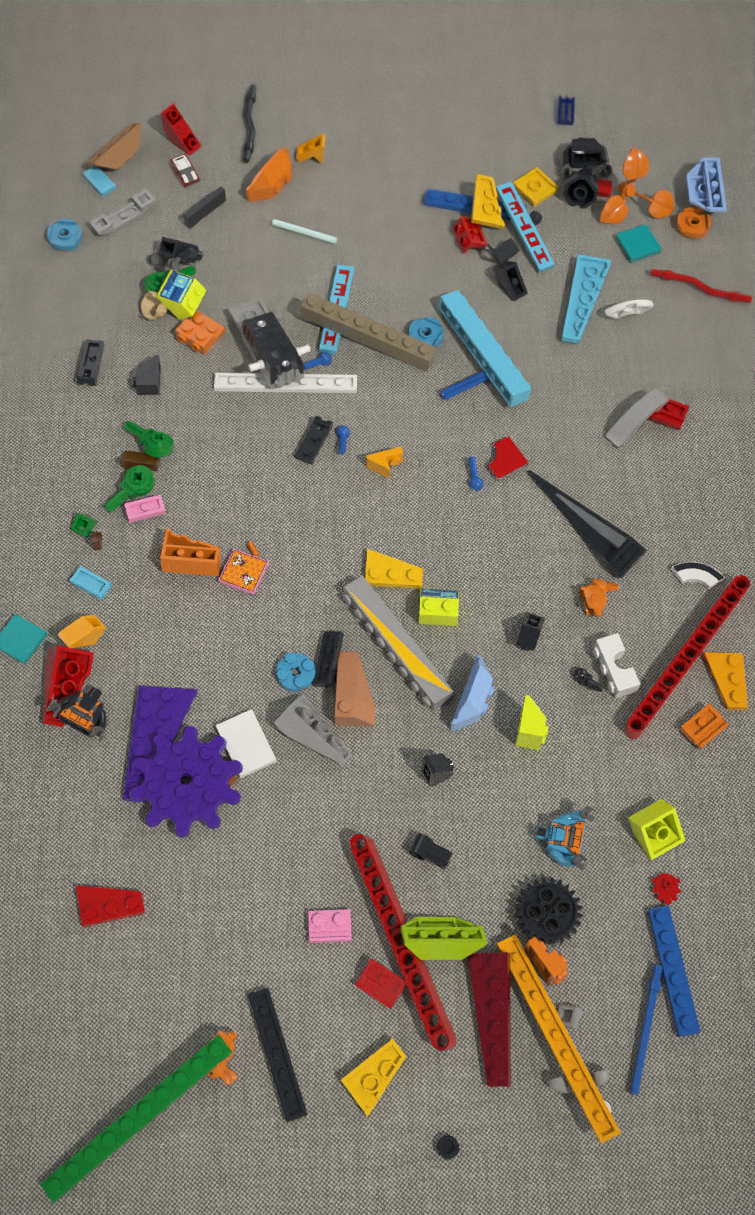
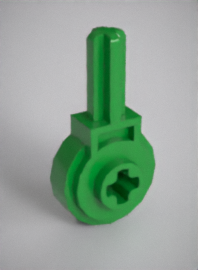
[144,266,196,294]
[124,421,174,458]
[104,465,155,513]

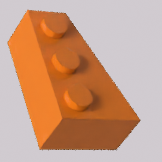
[160,528,221,576]

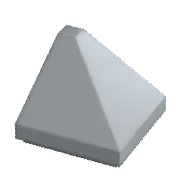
[557,1004,583,1029]

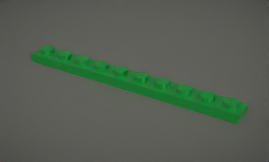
[40,1034,233,1203]

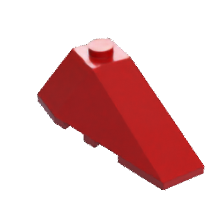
[43,645,94,727]

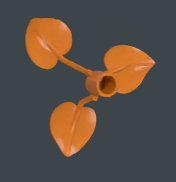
[599,147,675,224]

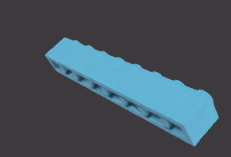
[438,290,531,407]

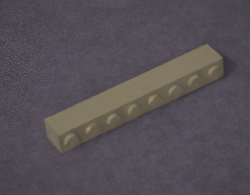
[301,292,437,372]

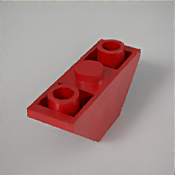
[160,103,202,156]

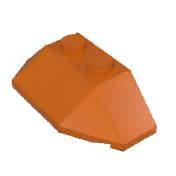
[246,147,293,202]

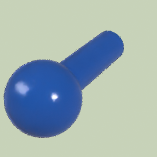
[303,352,332,370]
[336,425,350,454]
[468,456,484,491]

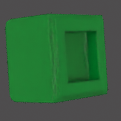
[70,513,98,537]

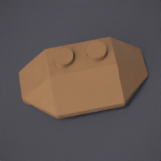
[86,122,142,170]

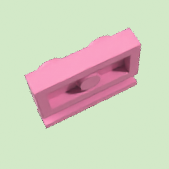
[308,909,351,943]

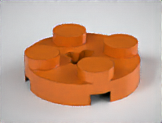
[676,207,711,238]

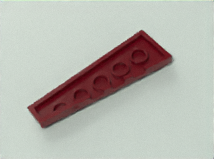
[467,952,511,1087]

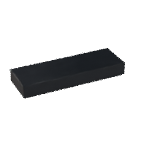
[184,187,226,229]
[313,631,344,687]

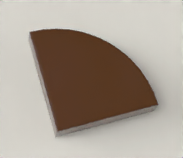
[91,532,102,551]

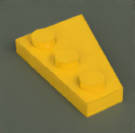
[471,174,505,229]
[365,549,423,589]
[341,1039,406,1117]

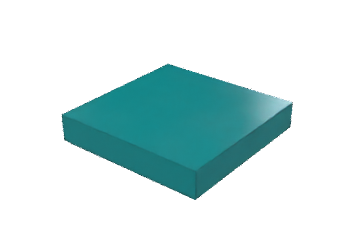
[616,224,662,262]
[0,614,48,665]

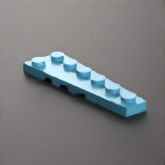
[561,254,612,344]

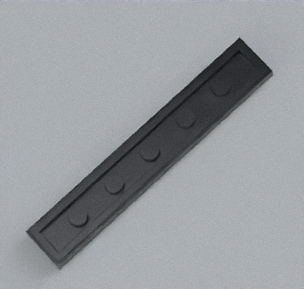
[248,987,308,1123]

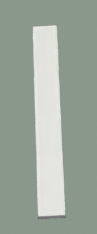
[214,373,357,393]

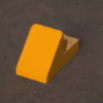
[296,133,325,163]
[366,447,403,478]

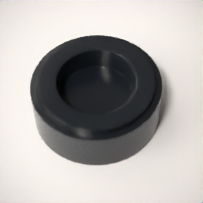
[437,1135,459,1160]

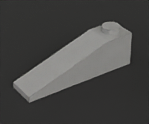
[274,694,353,765]

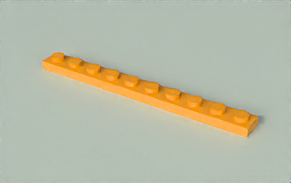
[497,934,621,1145]

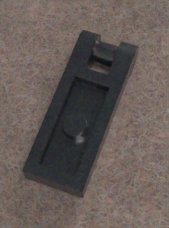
[77,339,104,386]
[295,415,333,465]

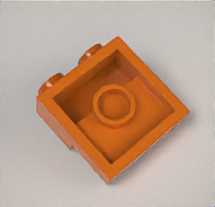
[175,311,226,355]
[524,937,569,986]

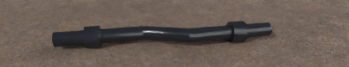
[243,84,257,163]

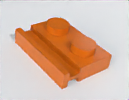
[680,703,729,750]

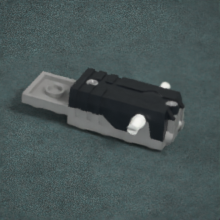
[228,298,311,389]

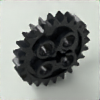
[514,877,583,947]

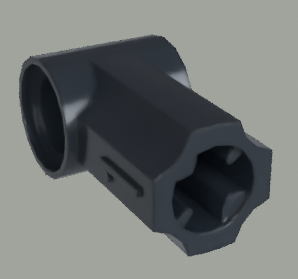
[408,833,453,870]

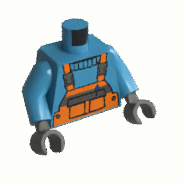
[536,806,595,870]

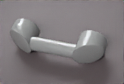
[548,1070,610,1094]

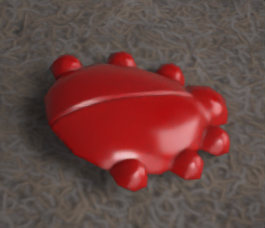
[652,873,681,905]

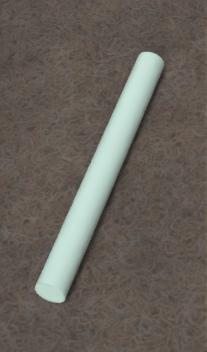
[272,219,337,244]

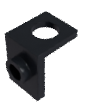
[487,238,520,264]

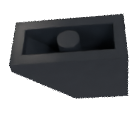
[493,261,528,301]
[133,355,161,395]
[516,612,545,651]
[421,753,454,787]

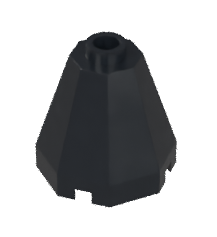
[563,167,599,209]

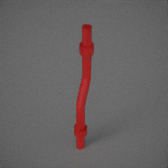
[651,269,752,303]

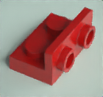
[453,216,487,253]

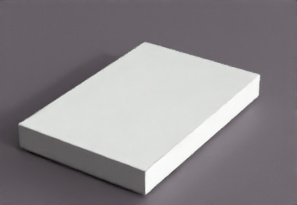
[216,709,277,779]

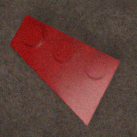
[76,885,146,928]

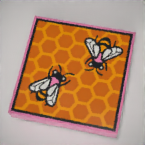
[219,549,269,596]

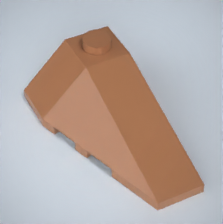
[335,651,375,727]

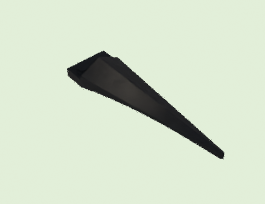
[528,470,647,579]

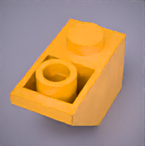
[58,615,106,648]

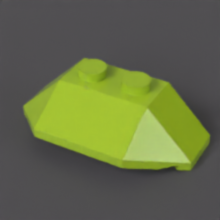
[400,917,487,960]

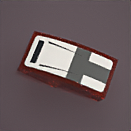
[170,154,200,188]

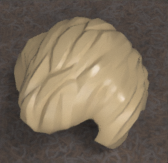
[141,291,168,320]

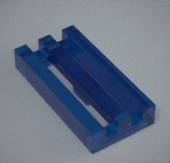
[557,96,575,125]

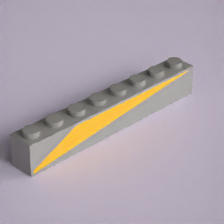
[343,575,454,711]

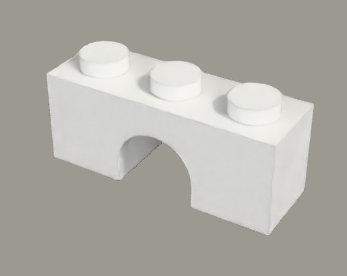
[593,633,640,698]

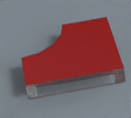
[488,436,529,482]

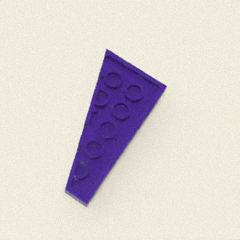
[123,686,198,802]

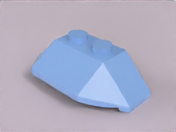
[686,158,727,212]
[451,654,495,731]

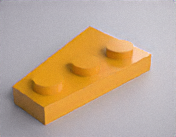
[703,652,748,710]

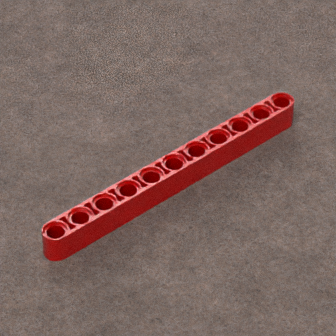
[625,575,750,739]
[350,834,457,1051]

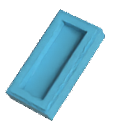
[83,166,116,197]
[69,566,112,601]

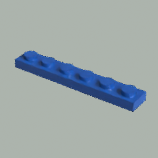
[424,189,526,220]
[648,906,701,1037]

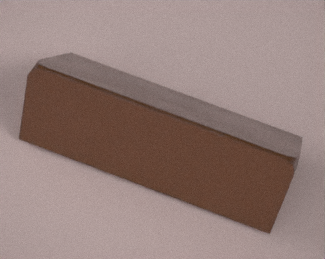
[120,450,161,471]

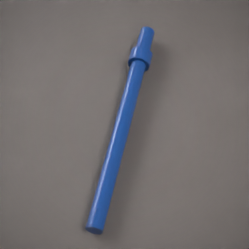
[629,964,662,1095]

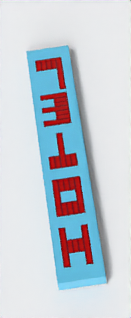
[496,182,555,273]
[319,265,354,355]

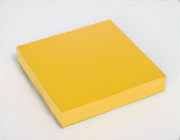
[512,167,559,207]

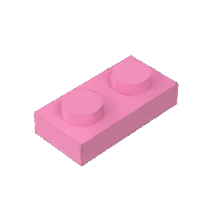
[125,494,166,523]

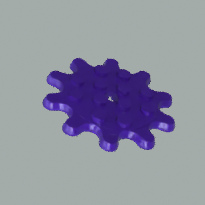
[129,726,243,838]

